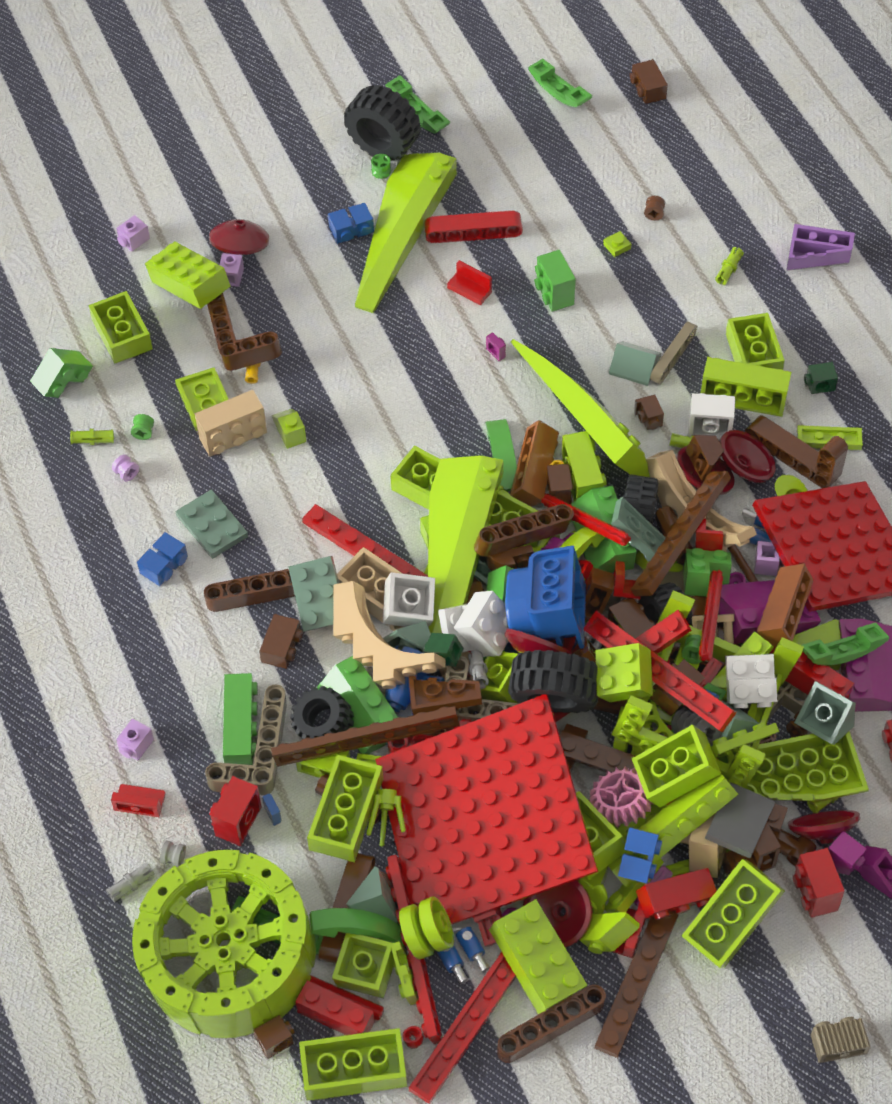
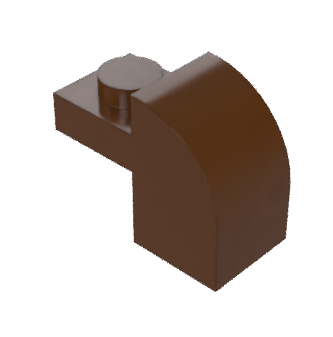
[483,544,534,571]

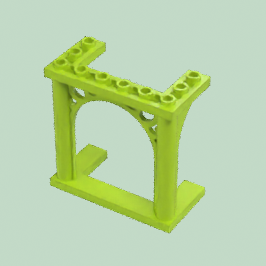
[611,590,804,788]

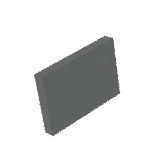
[705,783,775,858]

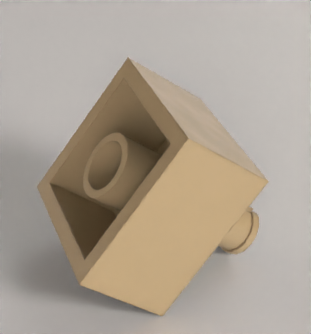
[680,813,727,878]

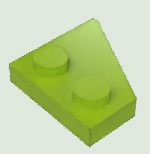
[390,941,419,1006]

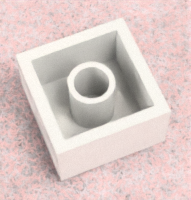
[688,393,735,440]
[383,572,435,627]
[454,591,509,657]

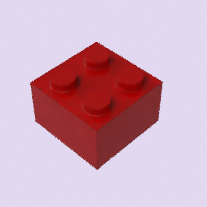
[210,776,262,846]
[793,848,845,918]

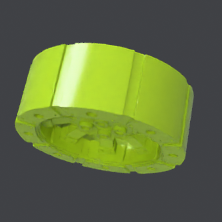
[132,850,316,1038]

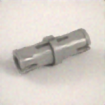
[468,650,489,689]
[106,862,155,902]

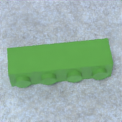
[223,673,258,765]

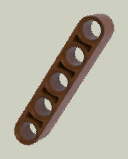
[474,504,574,557]
[204,569,295,612]
[319,853,376,964]
[497,985,606,1063]

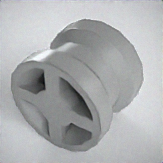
[160,840,186,867]

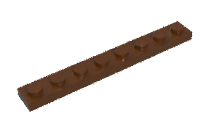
[631,471,731,596]
[271,706,460,767]
[594,911,680,1059]

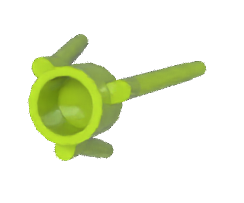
[366,789,406,847]

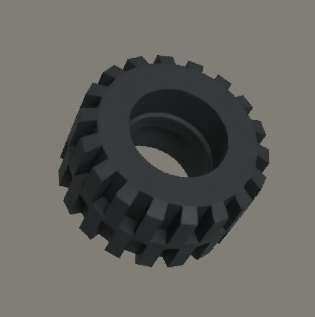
[624,475,659,524]
[638,582,693,626]
[290,686,354,739]

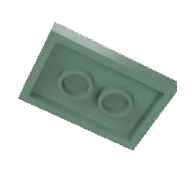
[175,489,248,559]
[611,497,665,562]
[288,556,339,632]

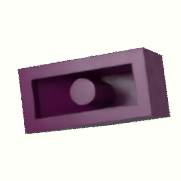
[828,831,867,875]
[859,846,892,899]

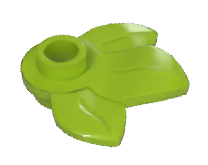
[577,877,608,914]

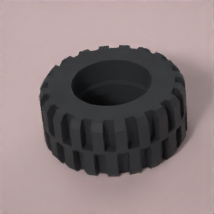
[344,85,421,161]
[508,650,598,713]

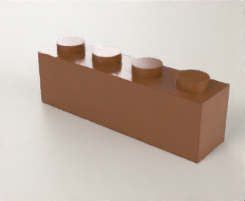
[510,420,559,507]
[757,564,813,647]

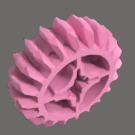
[590,766,653,828]

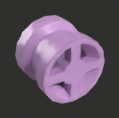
[112,454,139,482]

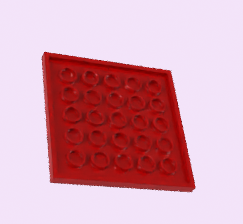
[752,481,892,612]

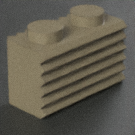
[811,1016,871,1063]

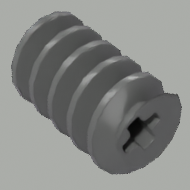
[671,707,722,747]

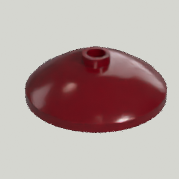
[209,219,269,255]
[719,430,776,483]
[676,446,735,495]
[505,629,572,654]
[788,810,860,844]
[523,880,592,948]

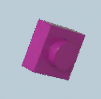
[486,332,506,361]

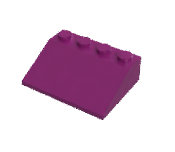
[719,580,821,644]
[839,619,892,712]

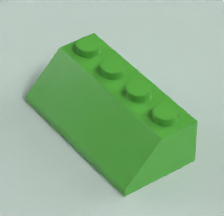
[570,486,637,573]
[317,656,398,755]

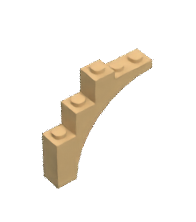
[646,450,757,552]
[333,581,445,689]

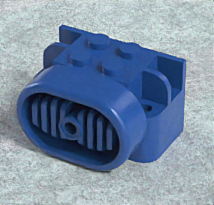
[505,545,586,649]

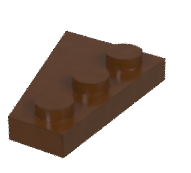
[409,676,483,715]

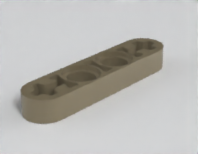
[650,321,698,384]

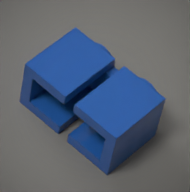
[328,203,374,244]
[137,532,188,587]
[618,828,662,883]

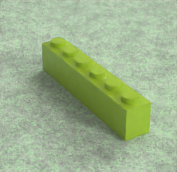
[609,774,738,887]

